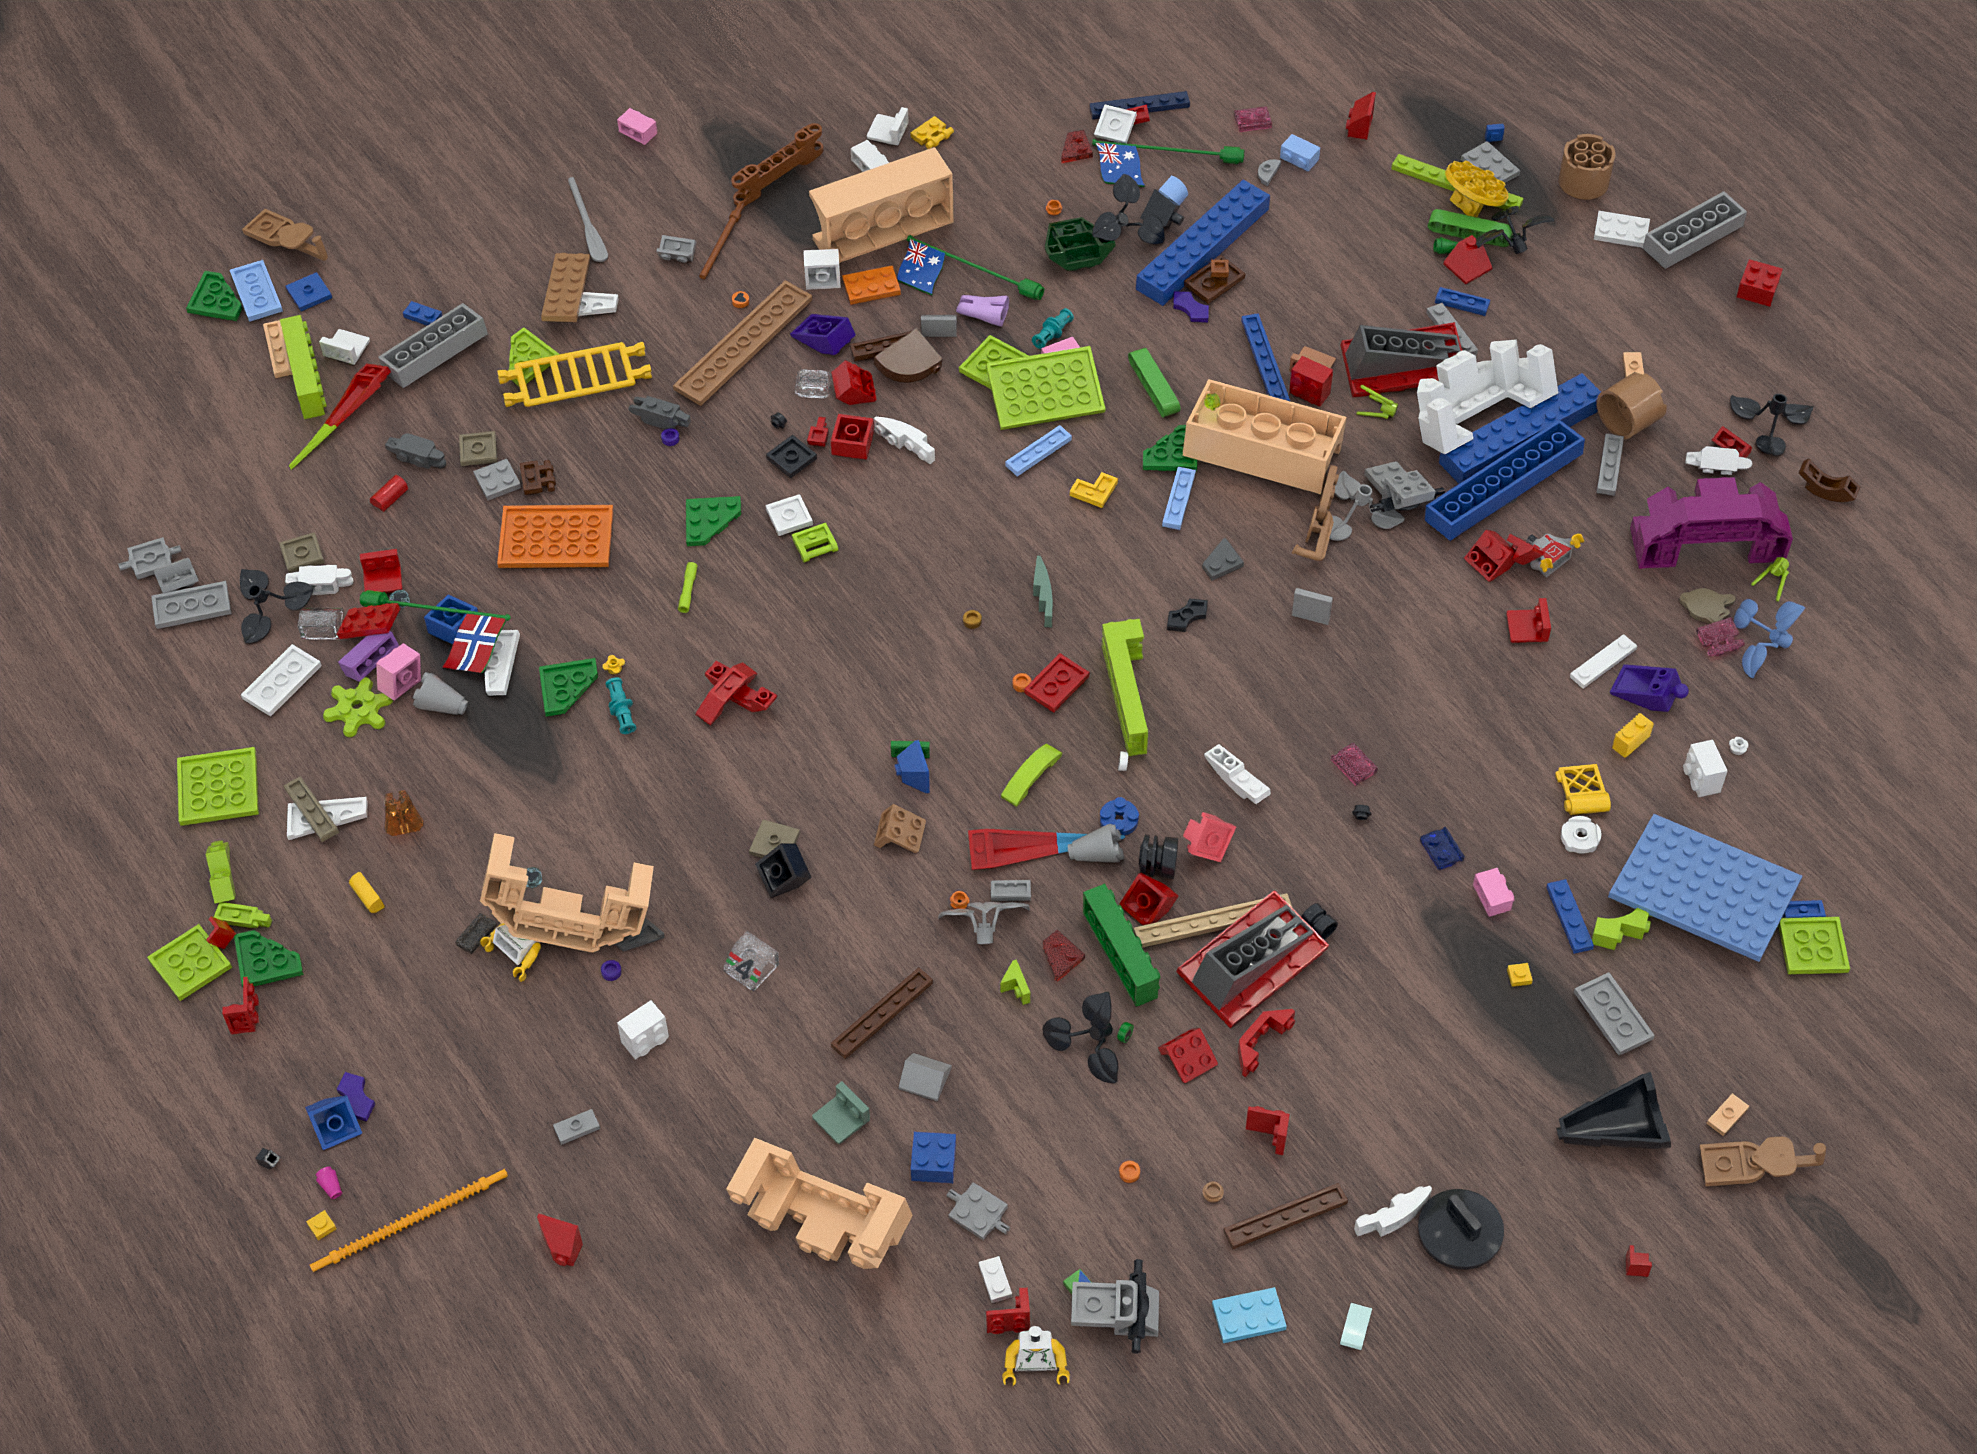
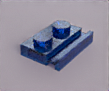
[1420,826,1465,870]

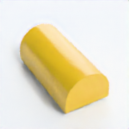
[349,872,385,913]

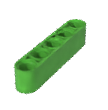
[1428,209,1513,247]
[1128,348,1181,417]

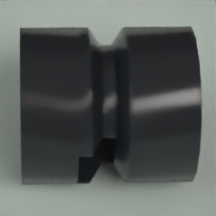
[1301,903,1338,940]

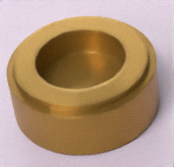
[963,610,982,629]

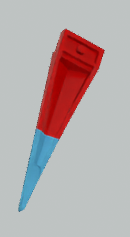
[968,829,1125,870]

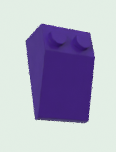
[790,314,856,355]

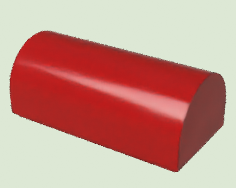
[1712,426,1752,458]
[370,475,408,512]

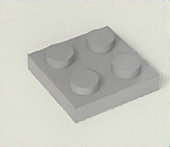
[473,459,521,501]

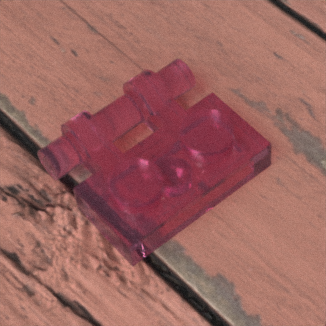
[1696,617,1745,657]

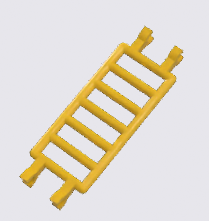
[497,342,652,407]

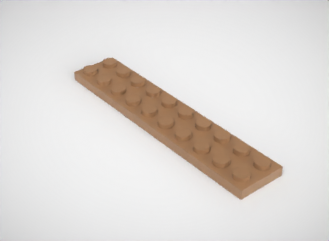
[673,280,812,406]

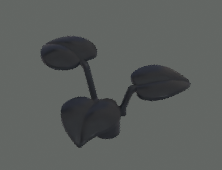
[1092,174,1165,245]
[1476,206,1555,254]
[1730,393,1813,456]
[240,569,313,644]
[1042,992,1119,1083]

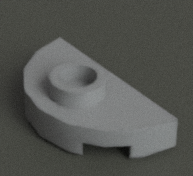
[1257,159,1281,186]

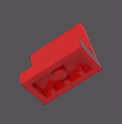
[360,549,403,594]
[1506,598,1551,643]
[222,977,259,1034]
[1158,1028,1218,1083]
[1246,1106,1290,1155]
[986,1287,1030,1334]

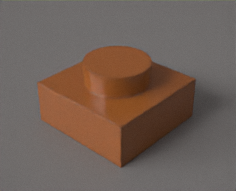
[1211,260,1229,277]

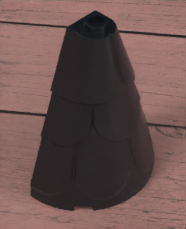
[1556,1072,1671,1149]

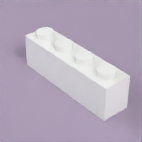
[851,140,889,172]

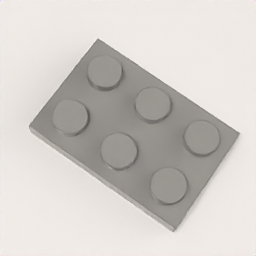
[1461,141,1520,183]

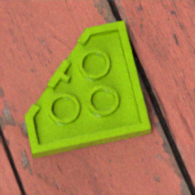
[509,327,559,386]

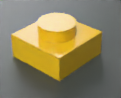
[1507,963,1533,987]
[306,1210,336,1241]

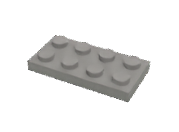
[151,581,232,629]
[1574,972,1655,1056]

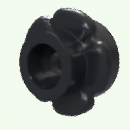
[771,412,787,429]
[1352,805,1372,820]

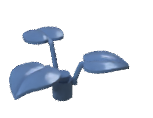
[1734,599,1805,679]

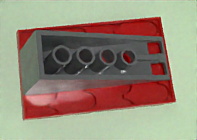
[1340,322,1462,397]
[1176,890,1329,1029]

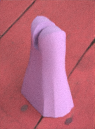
[956,295,1009,327]

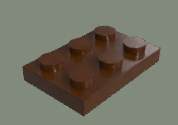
[1184,255,1246,304]

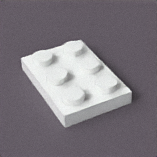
[1594,211,1650,248]

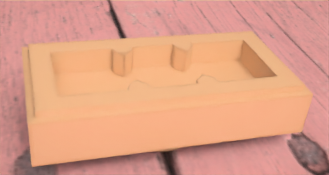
[1622,352,1644,377]
[1706,1093,1749,1136]

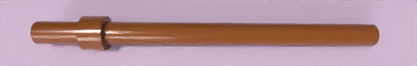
[699,202,744,279]

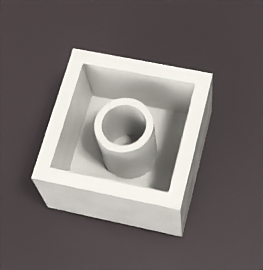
[804,249,841,290]
[1683,740,1727,797]
[617,1000,669,1060]

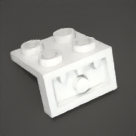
[867,107,909,146]
[319,329,370,365]

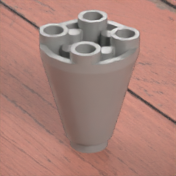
[413,672,468,715]
[1068,824,1124,863]

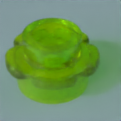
[1204,393,1220,411]

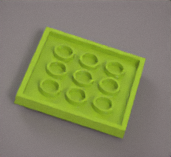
[177,747,259,826]

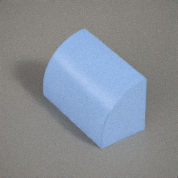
[1159,175,1188,205]

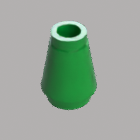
[1433,237,1459,254]

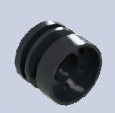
[1139,834,1178,879]

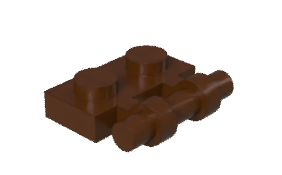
[520,460,556,495]

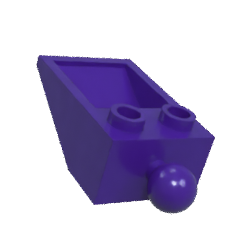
[1610,664,1689,712]

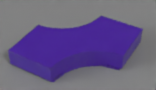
[1173,291,1209,322]
[337,1072,375,1122]

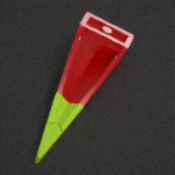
[289,364,391,470]

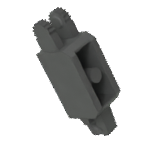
[628,396,691,429]
[385,433,446,469]

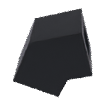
[256,1148,281,1169]

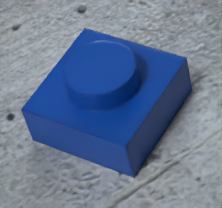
[1485,124,1505,142]

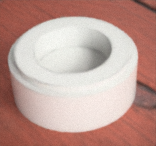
[1118,751,1128,771]

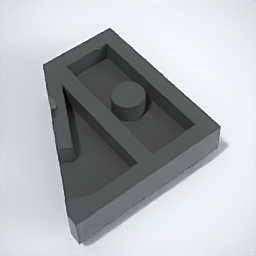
[1202,538,1244,581]
[614,918,665,952]

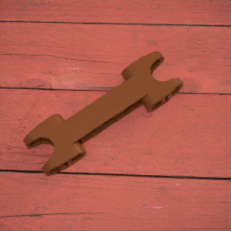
[731,123,824,206]

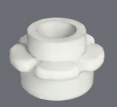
[1729,737,1748,755]

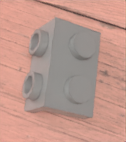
[656,235,697,263]
[154,558,199,593]

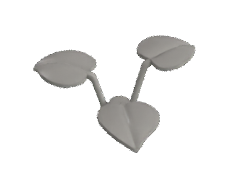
[1321,471,1405,541]
[938,902,1030,944]

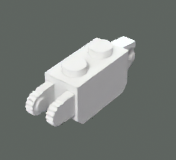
[1685,446,1752,475]
[285,565,354,595]

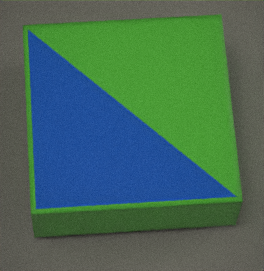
[1063,1269,1092,1294]

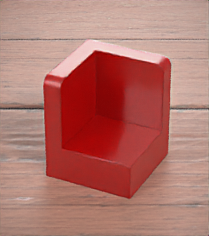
[206,916,236,949]
[1626,1245,1652,1277]

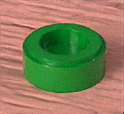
[1117,1022,1134,1043]

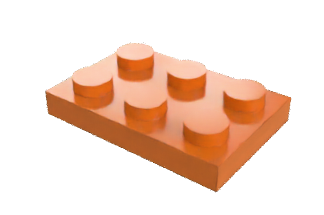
[842,266,901,305]

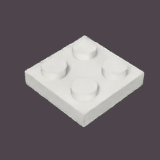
[1094,105,1137,144]
[766,494,813,536]

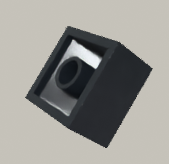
[755,843,812,898]

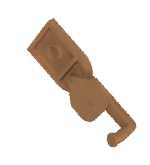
[242,209,328,261]
[1292,465,1339,561]
[1699,1137,1826,1186]

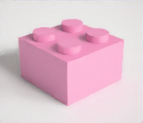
[376,643,421,700]

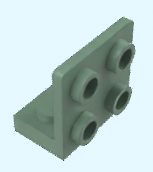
[812,1081,870,1145]

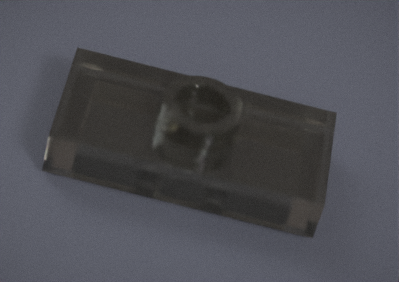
[455,913,497,954]

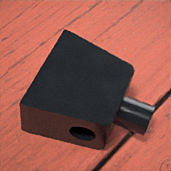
[1140,189,1184,227]

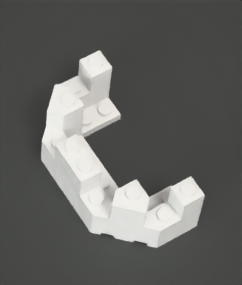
[1417,340,1558,454]

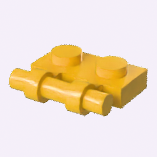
[910,116,954,149]

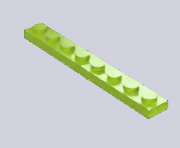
[1391,154,1524,214]

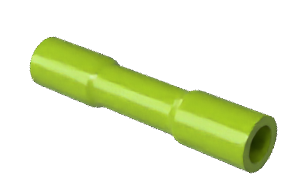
[678,562,698,613]

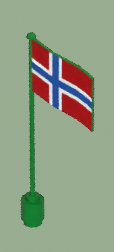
[360,590,511,673]

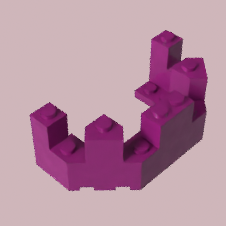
[1630,477,1793,569]

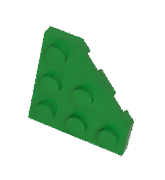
[186,271,243,321]
[1143,425,1197,472]
[686,496,741,546]
[539,658,598,717]
[234,930,304,987]

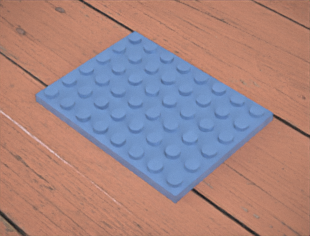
[1608,814,1802,962]

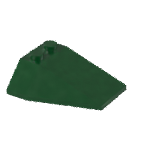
[1045,217,1116,271]

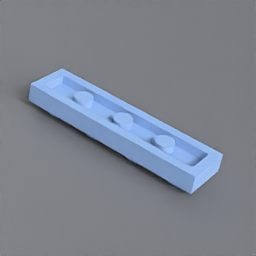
[1005,425,1072,476]
[1162,467,1196,530]

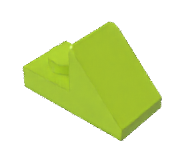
[1000,959,1030,1005]

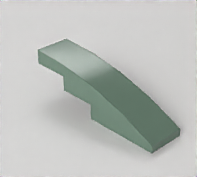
[1033,556,1053,628]

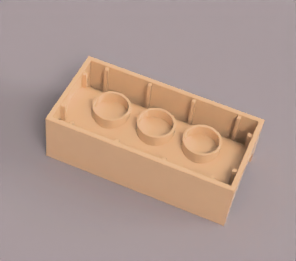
[809,147,954,263]
[1183,379,1347,494]

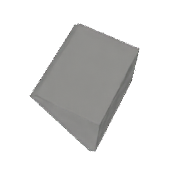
[921,315,957,337]
[899,1053,952,1101]

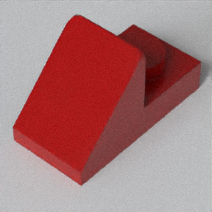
[1507,534,1545,565]

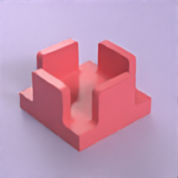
[1183,812,1236,862]

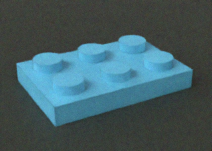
[1212,1287,1287,1343]

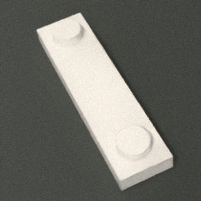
[1570,634,1637,689]

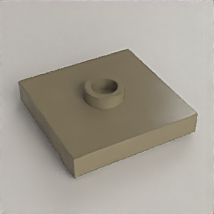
[459,431,497,466]
[279,532,325,573]
[749,820,800,858]

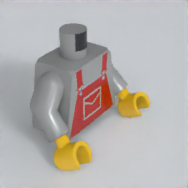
[1526,534,1584,578]

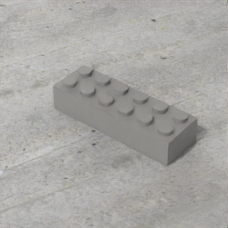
[1643,192,1747,269]
[378,303,488,388]

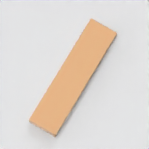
[263,320,292,378]

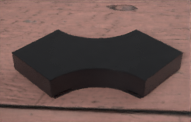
[1167,598,1208,632]

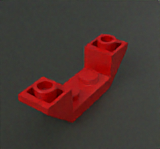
[705,661,777,712]
[695,662,757,726]
[1238,1009,1295,1077]

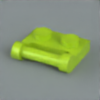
[792,523,839,563]

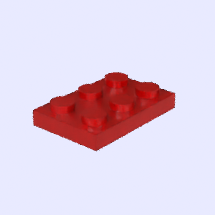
[337,603,401,639]
[1024,653,1090,713]

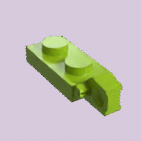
[214,902,272,928]

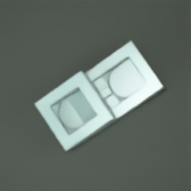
[1340,1303,1372,1350]

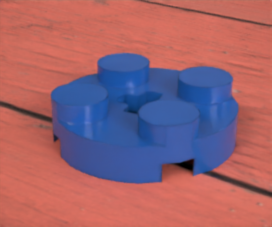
[1100,797,1139,836]

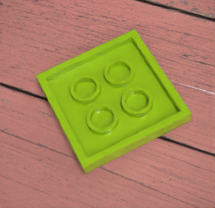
[959,335,1029,389]
[1778,917,1850,974]
[147,924,232,1001]

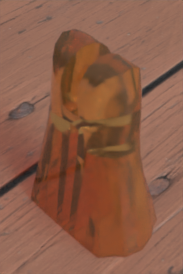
[384,790,424,836]

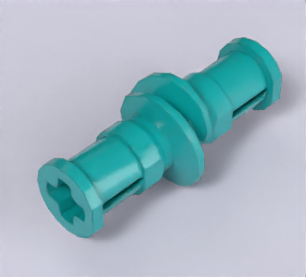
[1032,308,1074,349]
[605,677,637,734]

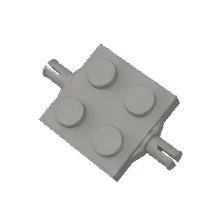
[118,537,182,580]
[947,1182,1010,1241]

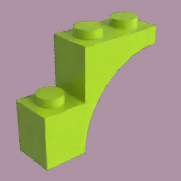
[206,840,236,903]
[1592,908,1652,950]

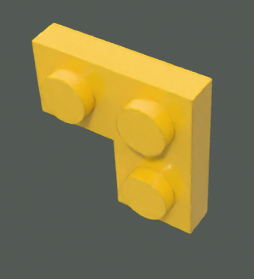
[1069,472,1118,508]

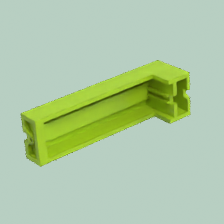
[1102,619,1148,756]

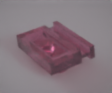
[1234,106,1272,132]
[1331,742,1378,786]

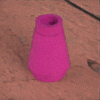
[316,1166,342,1199]

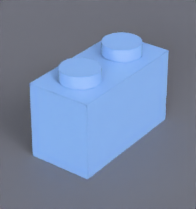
[1280,134,1320,172]

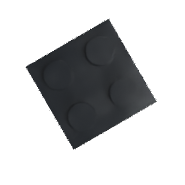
[766,435,817,478]

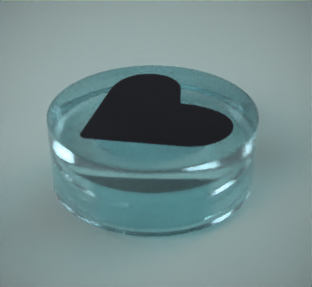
[390,590,410,608]
[526,867,542,888]

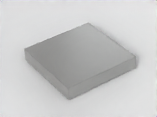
[1292,588,1333,625]

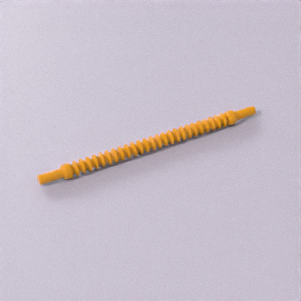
[310,1169,508,1272]

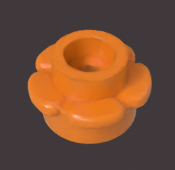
[1046,200,1062,215]
[950,891,969,909]

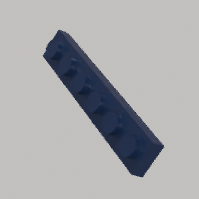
[1089,91,1190,120]

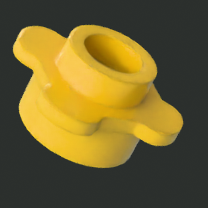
[603,655,625,674]

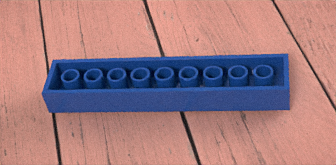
[1136,179,1270,306]
[1439,373,1601,484]
[1425,420,1585,541]

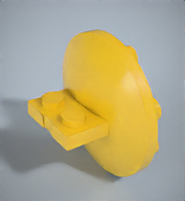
[1445,160,1509,217]

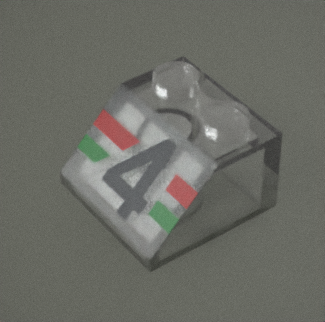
[298,607,344,639]
[723,931,779,992]

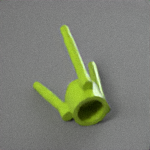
[1356,385,1398,419]
[1751,557,1789,601]

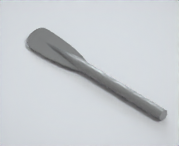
[568,177,608,262]

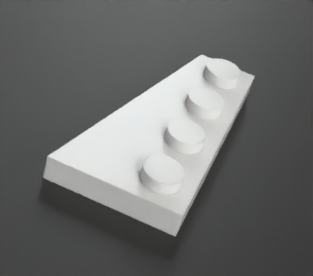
[578,292,619,316]
[485,630,520,696]
[287,797,368,840]

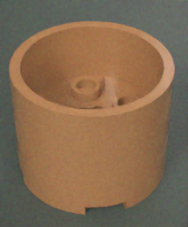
[1558,134,1616,200]
[1597,372,1667,439]

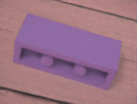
[338,631,399,682]

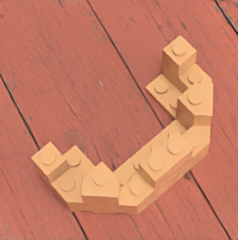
[480,833,654,953]
[726,1138,913,1269]

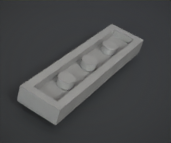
[1426,303,1478,355]
[1596,434,1624,496]

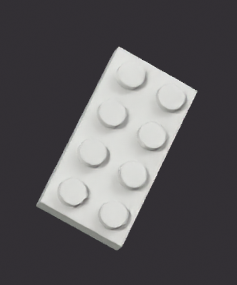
[241,644,322,717]

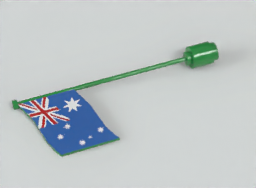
[1092,139,1245,187]
[897,235,1045,300]

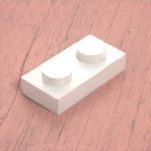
[979,1256,1012,1303]

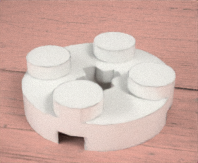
[1561,816,1601,853]

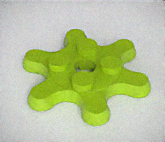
[323,677,393,737]

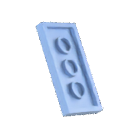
[230,260,283,322]

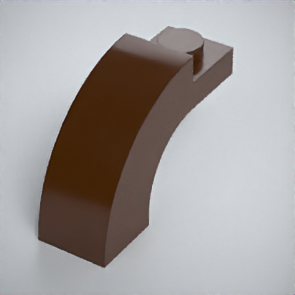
[1798,458,1861,502]

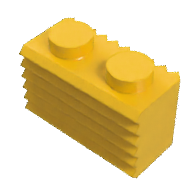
[1612,713,1654,758]

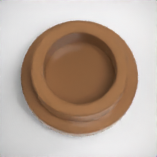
[1203,1182,1224,1203]

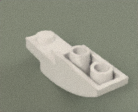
[874,416,935,464]
[1204,744,1271,804]
[1354,1186,1432,1237]

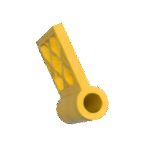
[1555,764,1611,815]

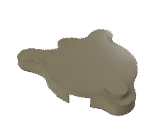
[1679,588,1735,632]

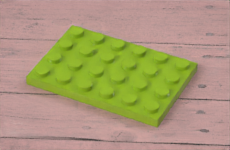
[986,346,1106,430]

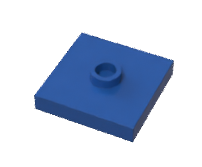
[285,272,332,311]

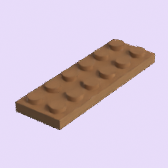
[541,253,590,322]

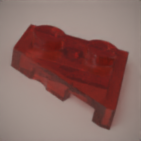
[1061,130,1093,163]
[1043,930,1085,982]

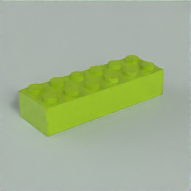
[280,315,327,419]

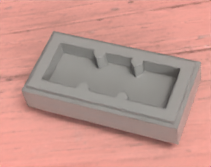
[991,880,1031,901]
[553,1109,600,1145]

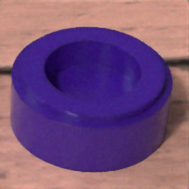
[661,428,680,446]
[601,960,622,981]

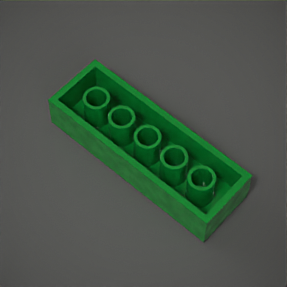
[1083,883,1161,1007]

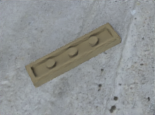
[284,776,339,842]

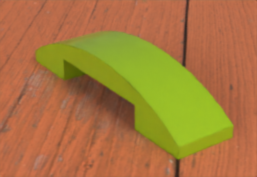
[1001,744,1062,807]

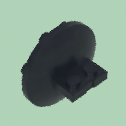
[1418,1189,1504,1269]

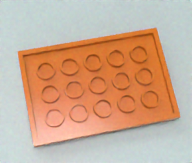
[497,505,614,568]

